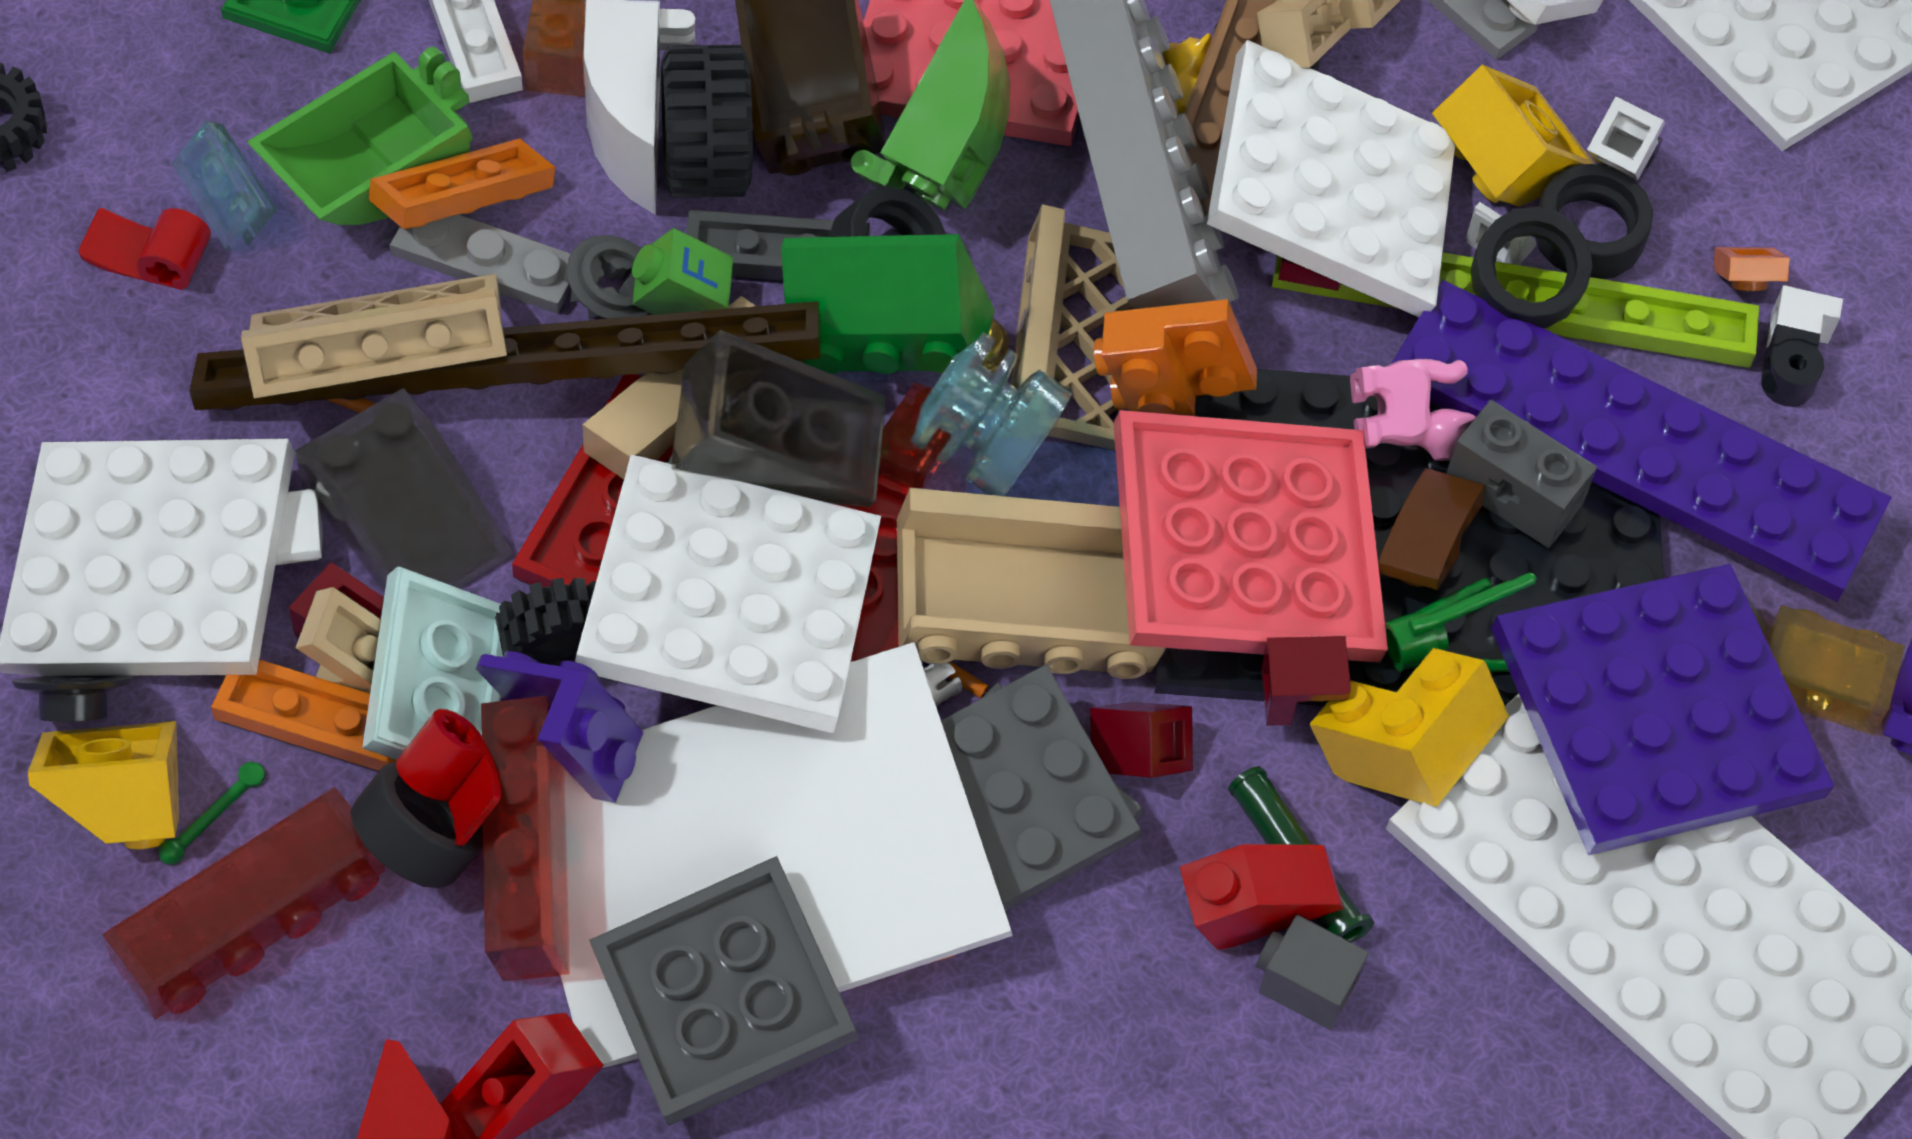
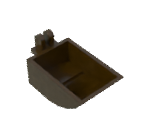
[735,0,886,176]

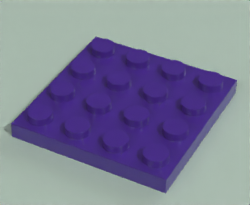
[1491,564,1834,856]

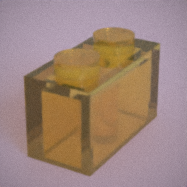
[1766,605,1905,736]

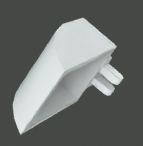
[584,0,695,215]

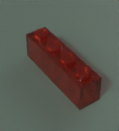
[481,696,570,981]
[102,787,385,1020]

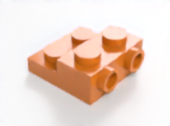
[1094,299,1257,416]

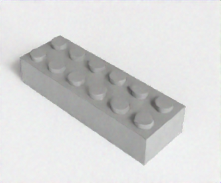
[1050,0,1238,309]

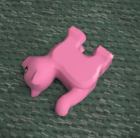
[1350,359,1476,461]

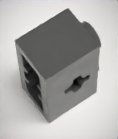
[1446,400,1597,548]

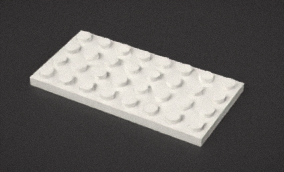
[1386,693,1912,1139]

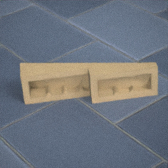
[1257,0,1401,68]
[582,296,763,479]

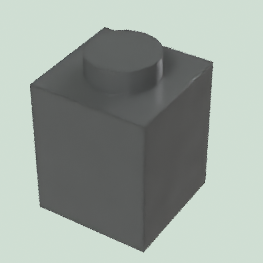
[1256,915,1369,1031]

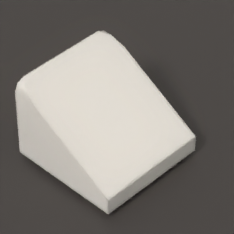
[1465,202,1536,265]
[276,489,323,565]

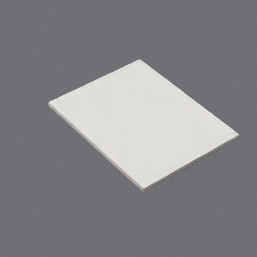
[506,642,1013,1068]

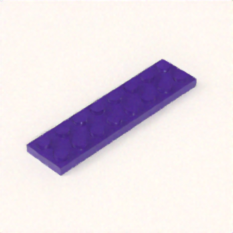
[1391,280,1892,602]

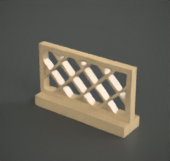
[1004,204,1132,450]
[241,274,507,399]

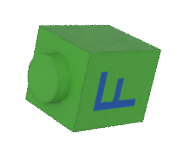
[632,228,733,315]

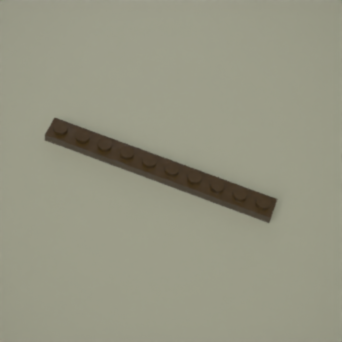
[189,301,821,411]

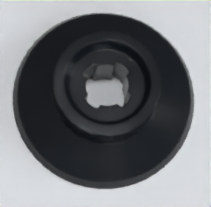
[11,676,133,721]

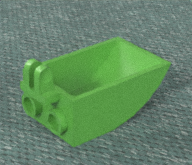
[851,0,1010,211]
[247,46,473,225]

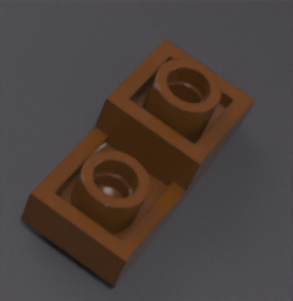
[1378,468,1485,590]

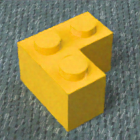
[1309,648,1510,807]

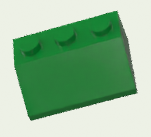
[781,234,995,374]

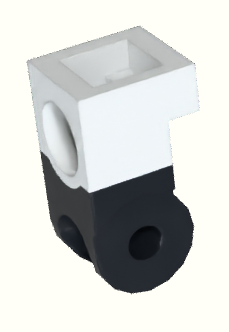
[1587,96,1665,184]
[1761,285,1843,407]

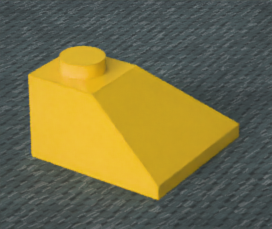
[28,721,179,849]

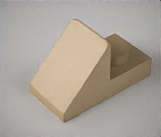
[296,587,381,693]

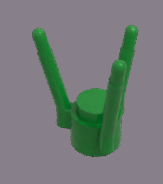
[1385,573,1537,673]

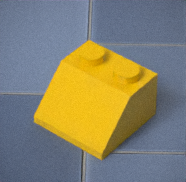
[1432,64,1595,207]

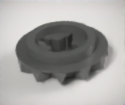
[563,235,649,319]

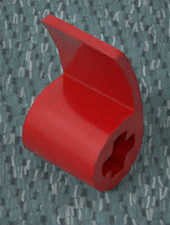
[78,208,211,290]
[396,709,501,846]

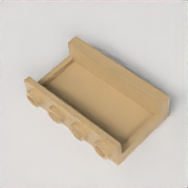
[897,488,1165,679]

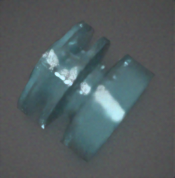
[909,332,1073,496]

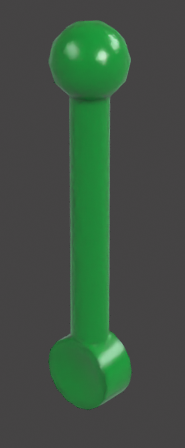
[158,762,265,865]

